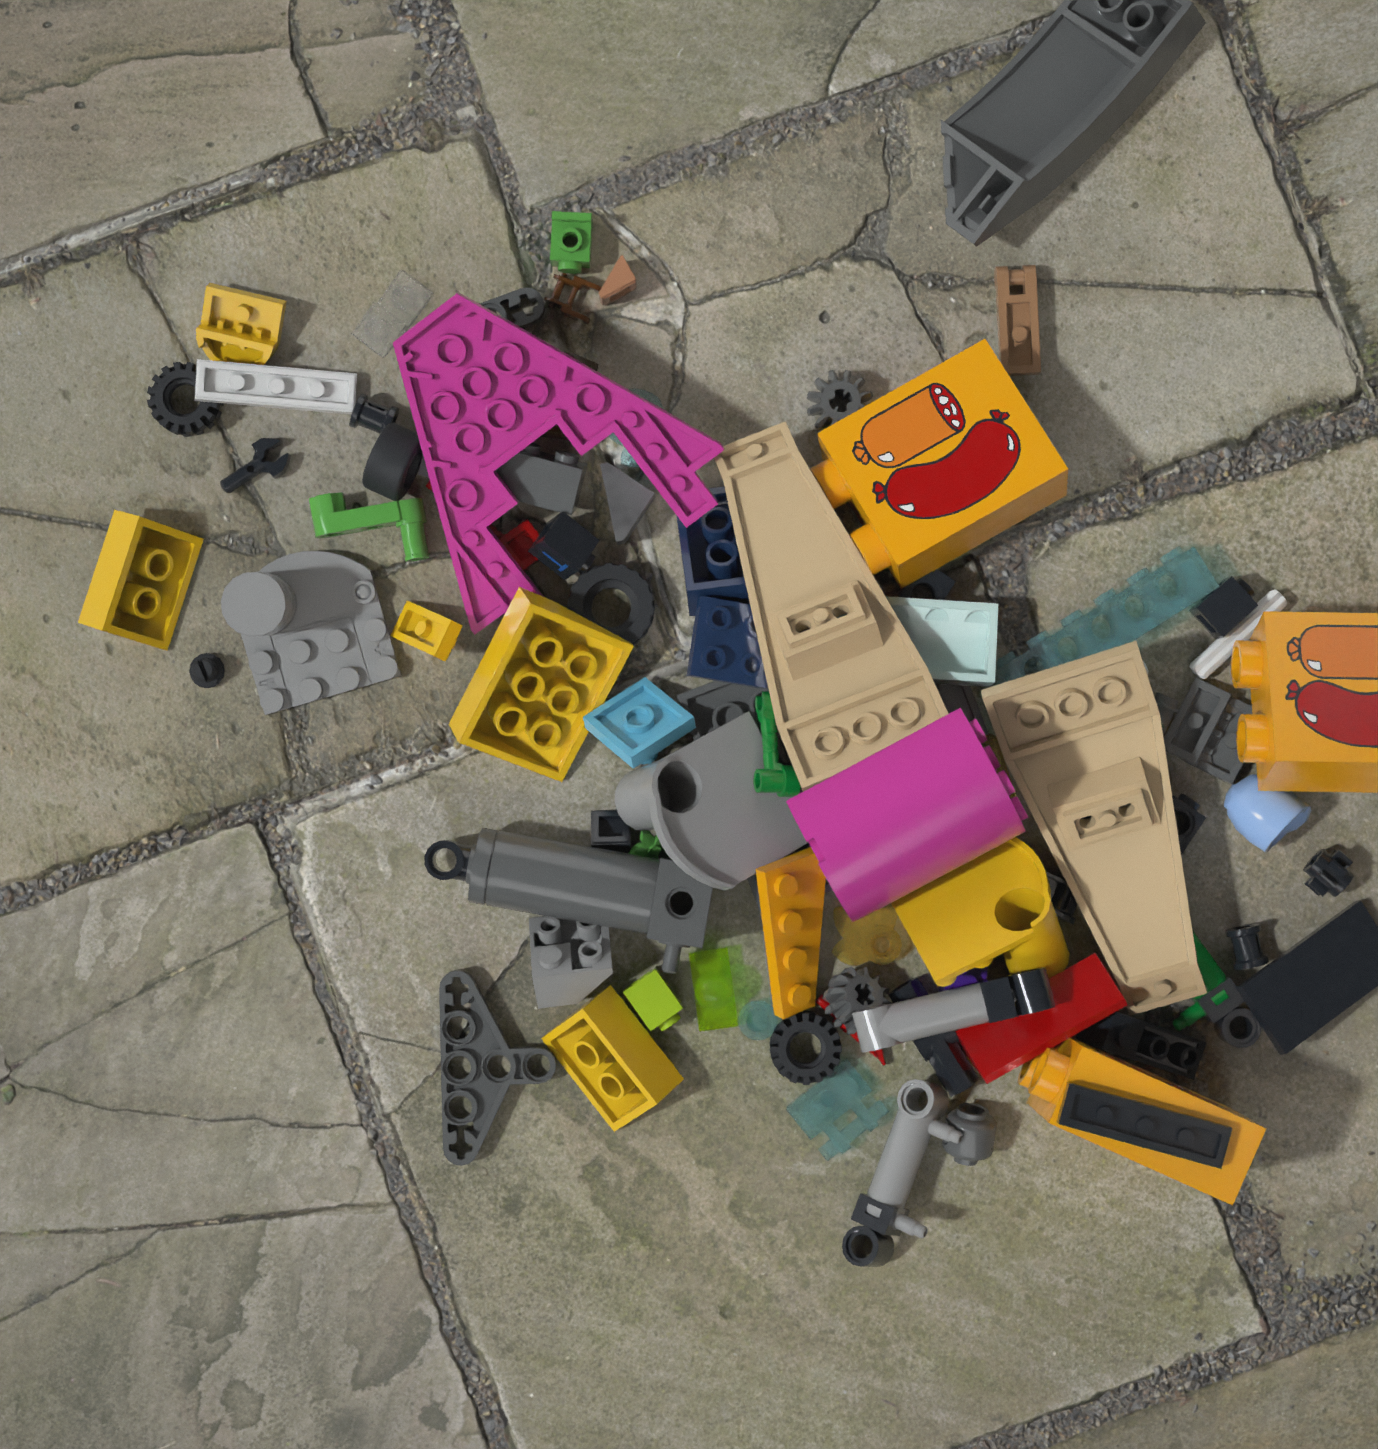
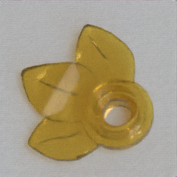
[831,903,902,966]

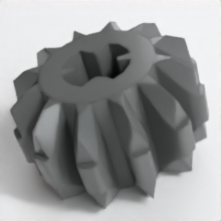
[807,370,873,429]
[822,966,891,1035]

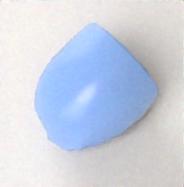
[1224,774,1311,853]

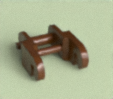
[544,273,602,324]

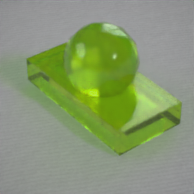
[688,947,738,1032]

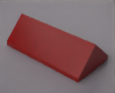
[956,953,1128,1084]

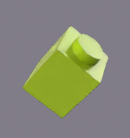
[623,967,683,1031]

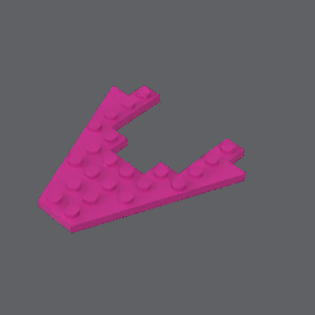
[393,292,724,635]

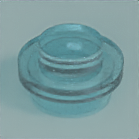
[738,1000,778,1040]

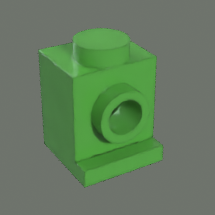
[550,211,593,274]

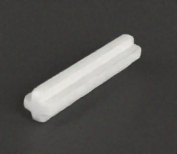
[1189,589,1287,680]

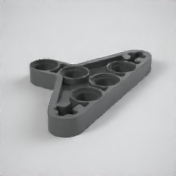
[439,969,557,1166]

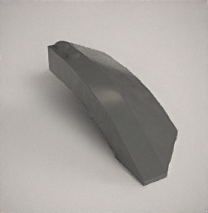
[941,0,1206,247]

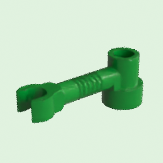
[753,691,801,797]

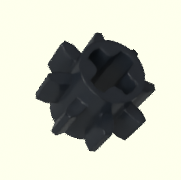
[1303,849,1354,897]

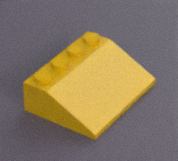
[449,587,634,782]

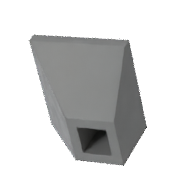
[529,916,613,1009]

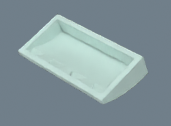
[837,596,998,687]

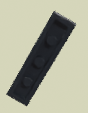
[1057,1082,1232,1169]

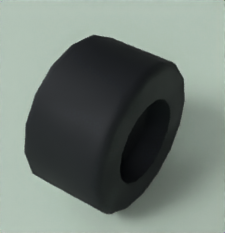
[362,423,423,501]

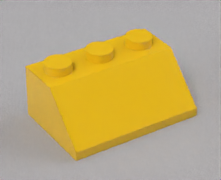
[78,510,204,651]
[541,985,684,1132]

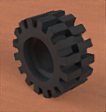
[147,362,224,437]
[769,1011,842,1085]

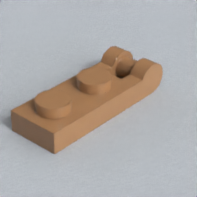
[994,265,1041,376]

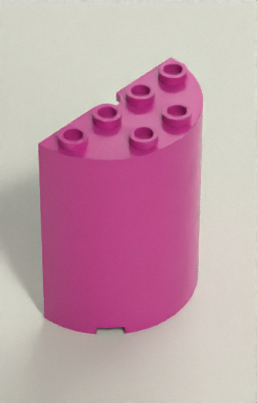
[786,708,1028,922]

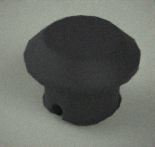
[189,653,225,688]

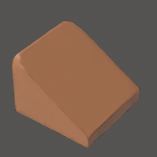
[599,255,637,306]

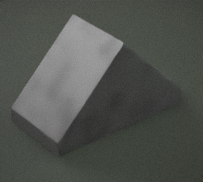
[600,462,655,545]

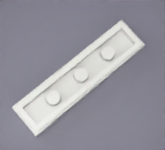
[194,359,357,414]

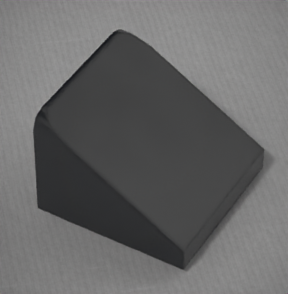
[591,810,631,853]

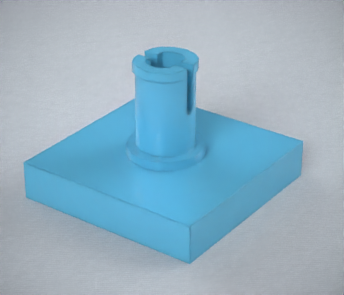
[583,677,696,769]

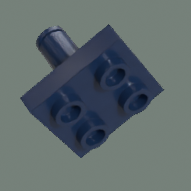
[686,596,768,689]

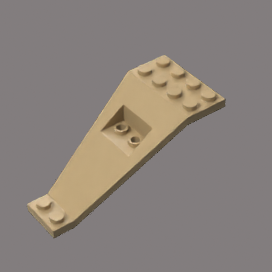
[714,421,949,792]
[981,641,1207,1016]

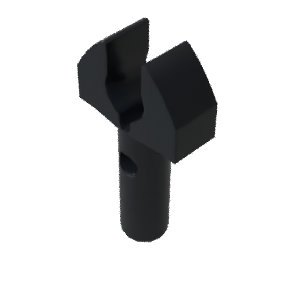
[220,438,291,494]

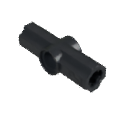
[888,977,980,1097]

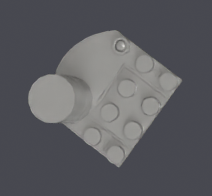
[221,551,402,715]
[615,711,808,891]

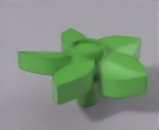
[628,830,669,859]

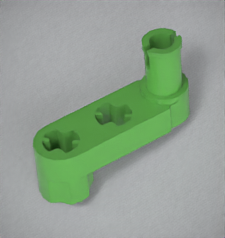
[309,492,430,562]

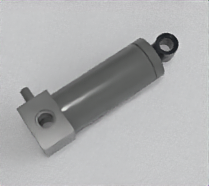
[424,828,713,974]

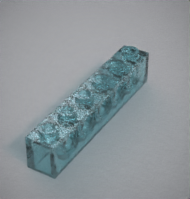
[994,546,1219,686]

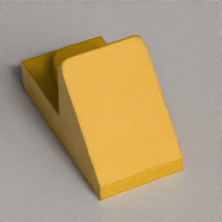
[390,601,463,662]

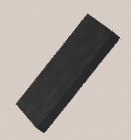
[1236,900,1378,1055]

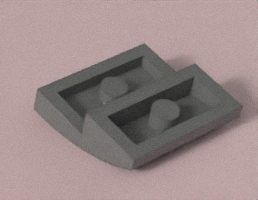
[1164,677,1252,785]

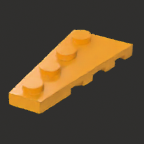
[756,847,826,1019]

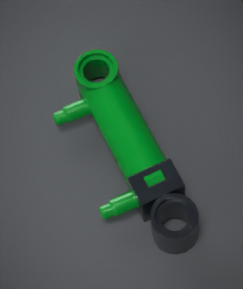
[1172,929,1261,1048]

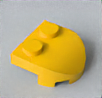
[196,283,287,365]

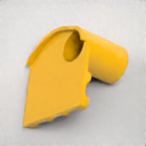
[891,837,1070,987]

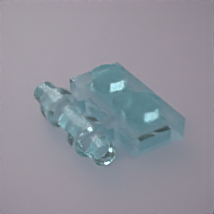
[785,1058,889,1161]

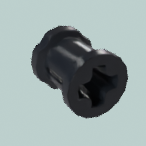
[349,393,399,434]
[1225,923,1269,970]

